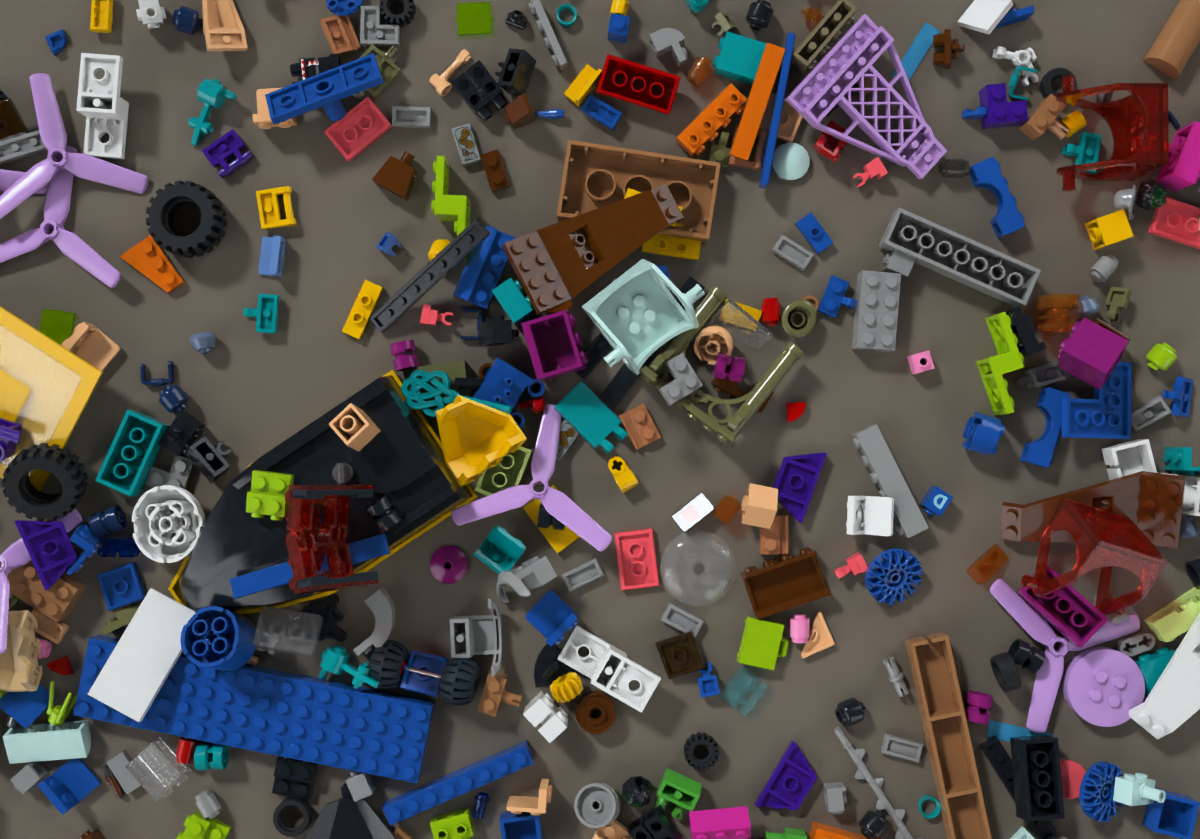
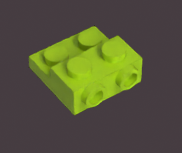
[246,470,294,520]
[176,810,232,839]

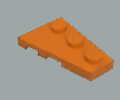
[119,235,186,293]

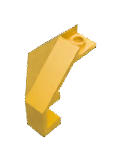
[436,395,527,487]

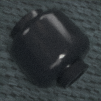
[746,0,774,31]
[835,698,866,726]
[859,810,888,839]

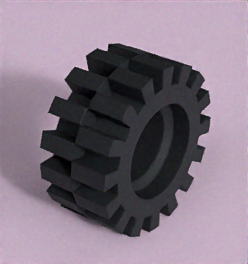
[379,0,416,27]
[684,732,719,771]

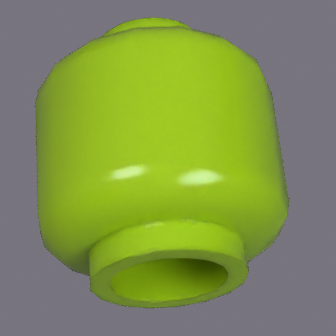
[1146,342,1177,371]

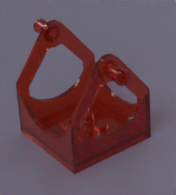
[1056,75,1169,191]
[1021,498,1169,616]

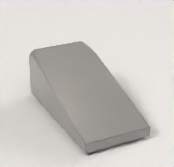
[1131,395,1172,432]

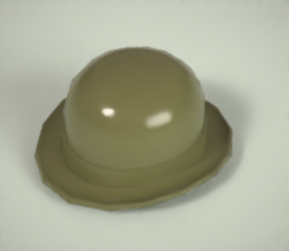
[782,300,816,338]

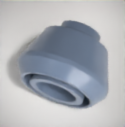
[1073,295,1100,318]
[189,332,216,354]
[1180,514,1199,538]

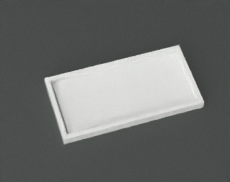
[88,588,196,722]

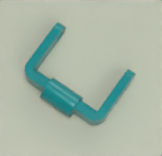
[1008,66,1038,101]

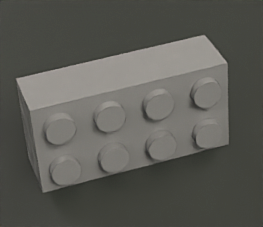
[852,270,901,352]

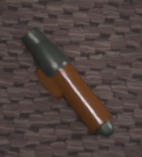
[102,764,124,799]

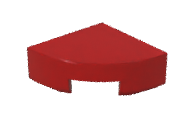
[786,402,806,422]
[47,656,74,676]

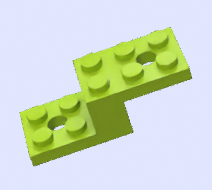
[431,156,471,260]
[976,312,1024,415]

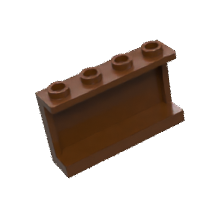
[741,547,831,619]

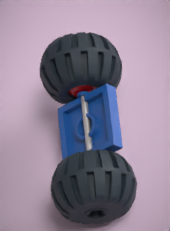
[369,641,480,706]

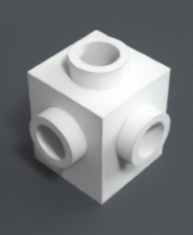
[136,0,166,29]

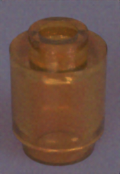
[686,56,713,87]

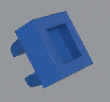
[376,232,402,256]

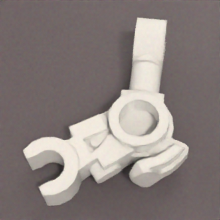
[992,46,1039,87]

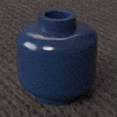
[172,6,203,35]
[159,384,189,413]

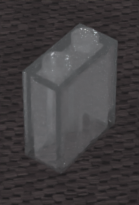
[125,736,192,801]

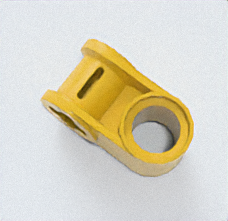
[608,456,639,493]

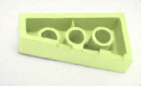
[1144,585,1200,642]

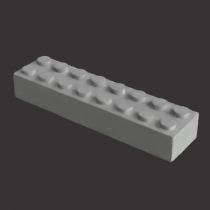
[878,208,1041,307]

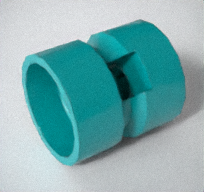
[194,744,229,770]

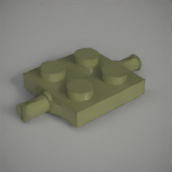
[352,44,402,99]

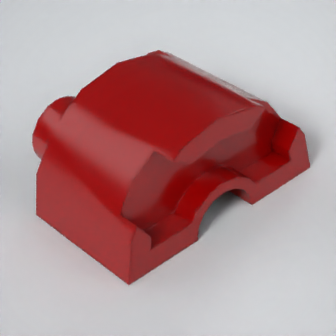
[813,120,849,163]

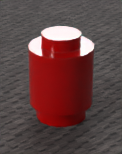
[761,298,781,326]
[176,736,199,764]

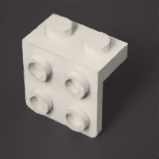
[846,495,894,536]

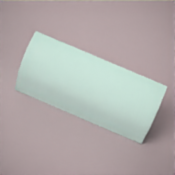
[3,720,91,764]

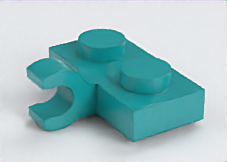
[1062,132,1102,174]
[243,294,279,334]

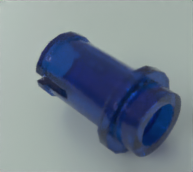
[472,792,490,819]

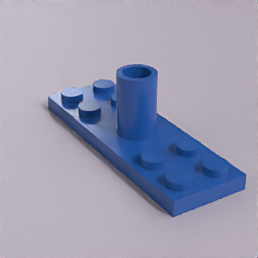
[265,53,384,125]

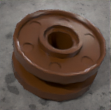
[576,690,616,734]

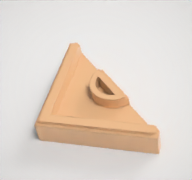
[801,611,835,659]

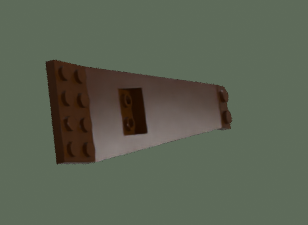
[502,184,684,315]
[1001,471,1186,549]

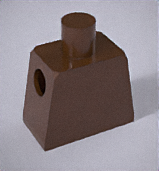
[372,151,417,201]

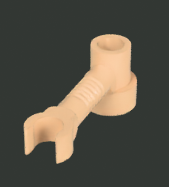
[429,49,471,97]

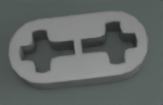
[1116,631,1155,657]

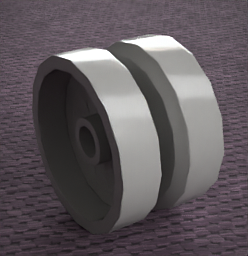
[574,782,621,828]

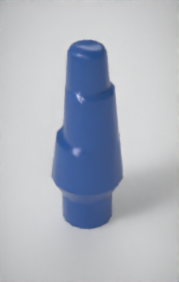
[536,108,565,119]

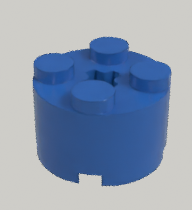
[962,412,1005,455]

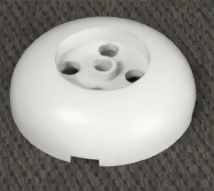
[131,485,206,563]

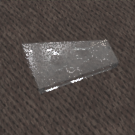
[704,299,773,349]

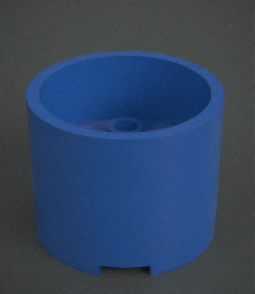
[180,606,257,672]

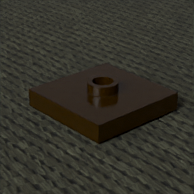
[0,98,29,142]
[655,630,706,679]

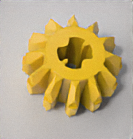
[550,672,584,703]

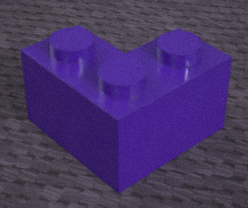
[979,83,1028,129]

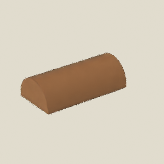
[1143,0,1200,80]

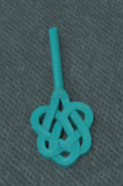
[401,370,512,417]

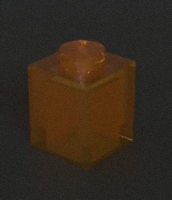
[710,494,741,525]

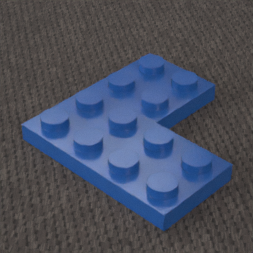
[1062,362,1132,439]

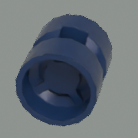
[89,505,127,538]

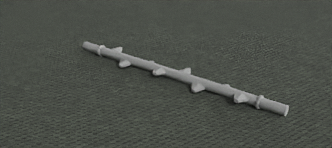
[833,726,923,839]

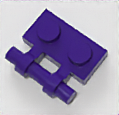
[202,129,253,178]

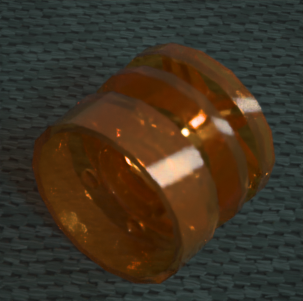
[1037,294,1080,333]

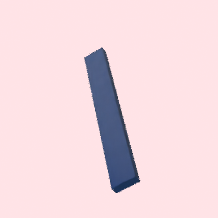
[758,32,796,189]
[230,534,390,599]

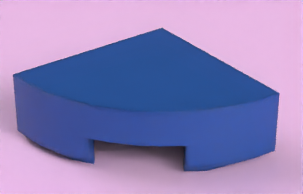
[45,29,67,56]
[962,107,987,119]

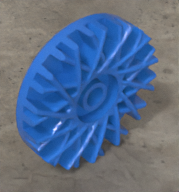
[865,548,923,605]
[1079,761,1124,822]

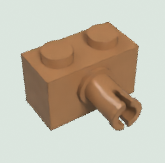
[1019,94,1070,141]
[477,669,522,717]

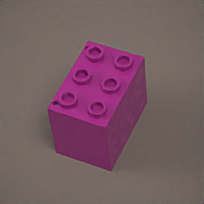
[521,310,588,382]
[1057,317,1129,390]

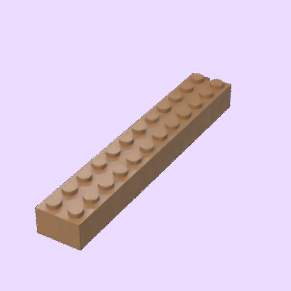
[905,632,992,839]

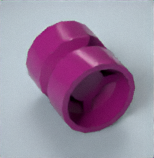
[389,340,420,371]
[713,353,746,383]
[965,691,994,724]

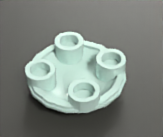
[772,143,810,180]

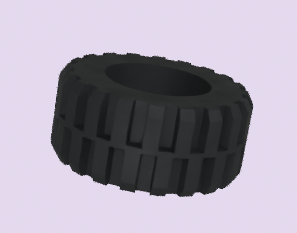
[146,180,227,258]
[2,443,88,521]

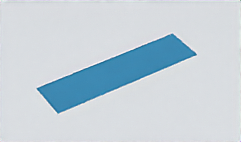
[892,22,940,81]
[986,720,1053,742]

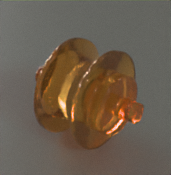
[801,4,824,26]

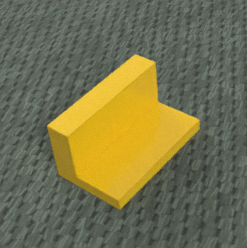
[564,64,602,107]

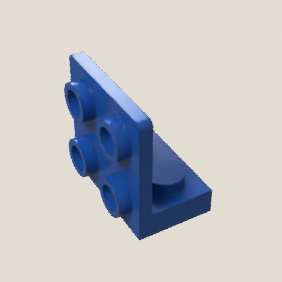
[37,758,101,815]

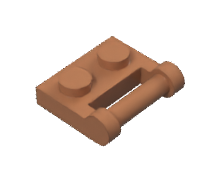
[728,126,769,171]

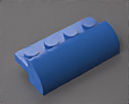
[453,225,515,310]

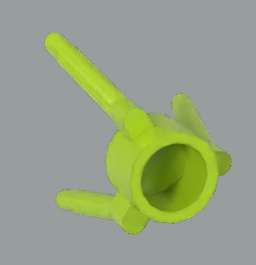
[46,681,78,726]

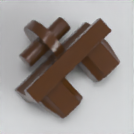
[933,29,965,70]

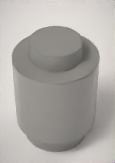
[1089,254,1119,282]
[194,789,222,819]

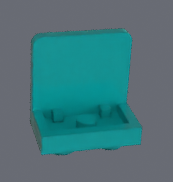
[1163,447,1200,475]
[474,525,526,574]

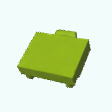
[737,616,790,670]

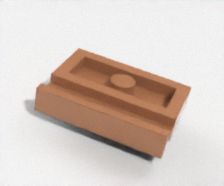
[320,15,361,56]
[619,403,661,450]
[760,515,788,554]

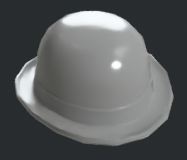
[1113,183,1136,221]

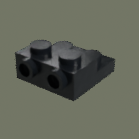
[272,756,318,801]

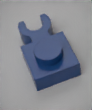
[697,662,720,698]

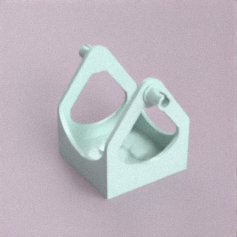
[582,259,705,375]

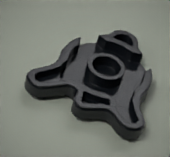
[291,594,347,642]

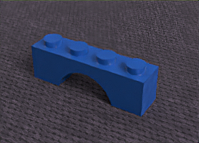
[967,156,1025,239]
[1020,387,1071,468]

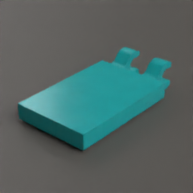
[554,381,628,455]

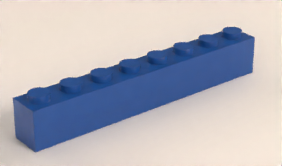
[382,740,535,825]

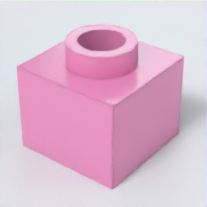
[907,350,935,375]

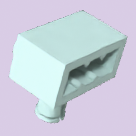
[1113,773,1166,806]

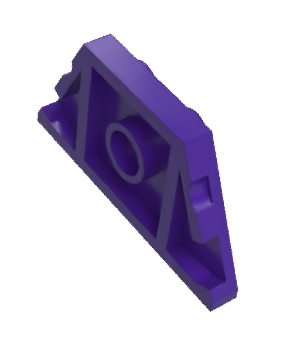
[773,452,827,523]
[15,520,78,591]
[754,740,817,810]

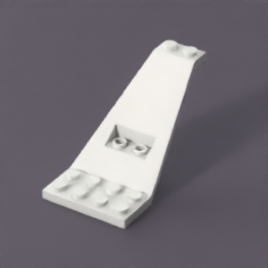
[1129,613,1200,740]

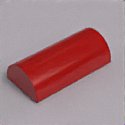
[596,54,681,115]

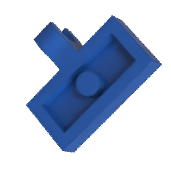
[817,275,857,318]
[1162,377,1193,417]

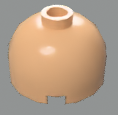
[694,326,734,365]

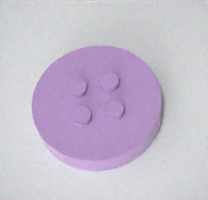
[1062,647,1145,727]

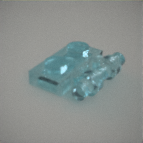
[719,665,769,716]

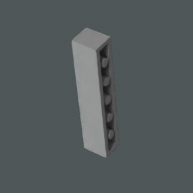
[852,424,929,538]

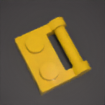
[256,186,297,230]

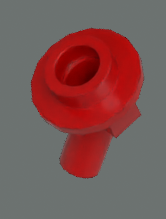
[519,396,546,415]

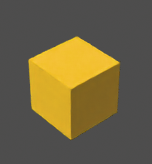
[1085,209,1133,250]

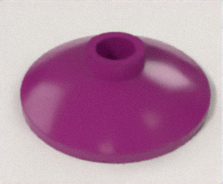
[430,545,468,584]

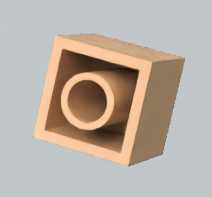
[329,403,381,452]
[741,483,778,529]

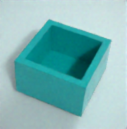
[492,278,535,327]

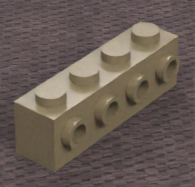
[791,0,857,74]

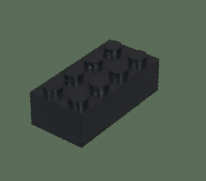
[1010,735,1065,821]

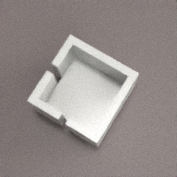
[1101,439,1157,480]
[523,691,568,743]

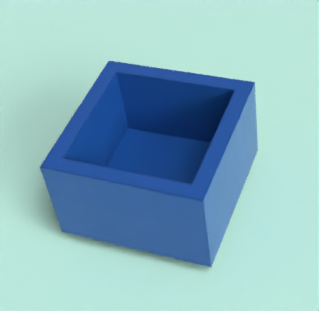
[1142,788,1200,839]
[499,811,544,839]

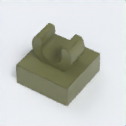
[711,12,737,36]

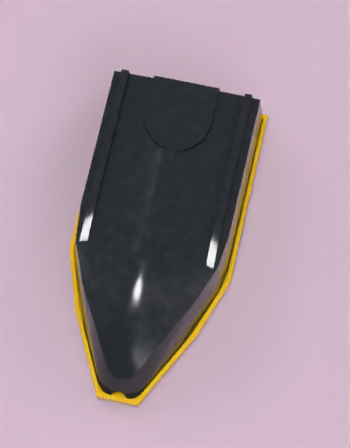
[168,370,478,614]

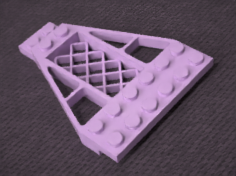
[786,14,947,179]

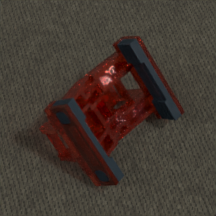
[285,484,379,594]

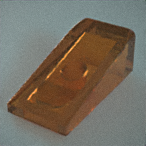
[966,544,1008,584]

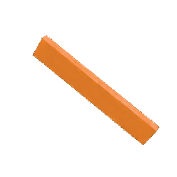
[729,42,785,161]

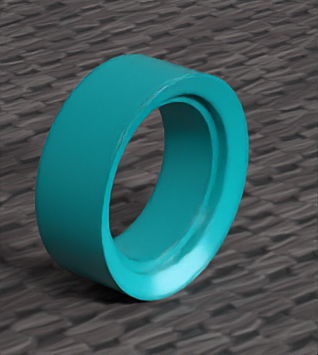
[556,4,577,27]
[917,795,941,819]

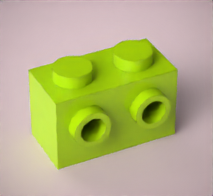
[430,807,475,839]

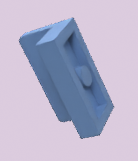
[258,235,286,277]

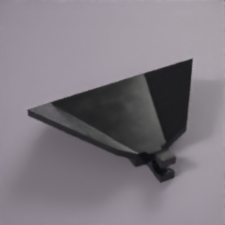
[305,783,396,839]

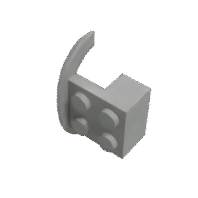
[496,555,557,604]
[450,599,502,677]

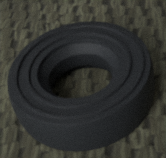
[1040,68,1077,103]

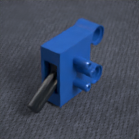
[454,357,545,428]

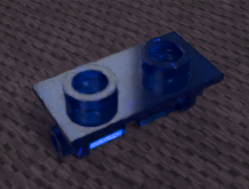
[97,538,142,558]

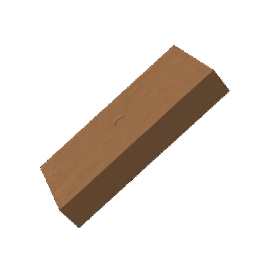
[556,140,721,243]

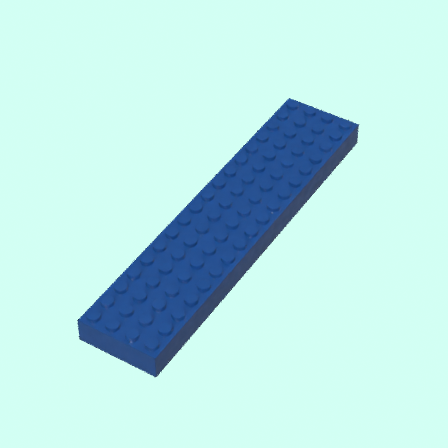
[73,635,436,783]

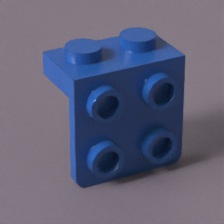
[67,521,101,576]
[526,590,578,646]

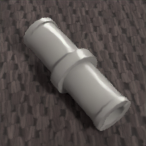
[883,657,910,697]

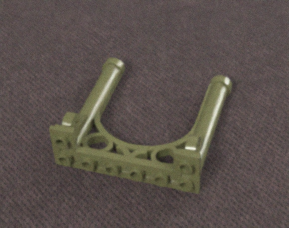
[639,285,804,446]

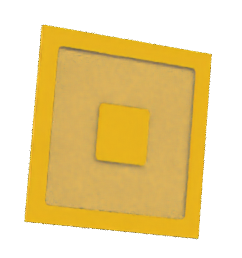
[0,306,103,492]

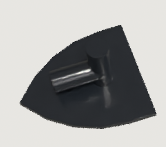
[534,643,575,687]

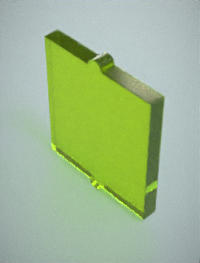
[456,2,493,36]
[40,309,76,345]

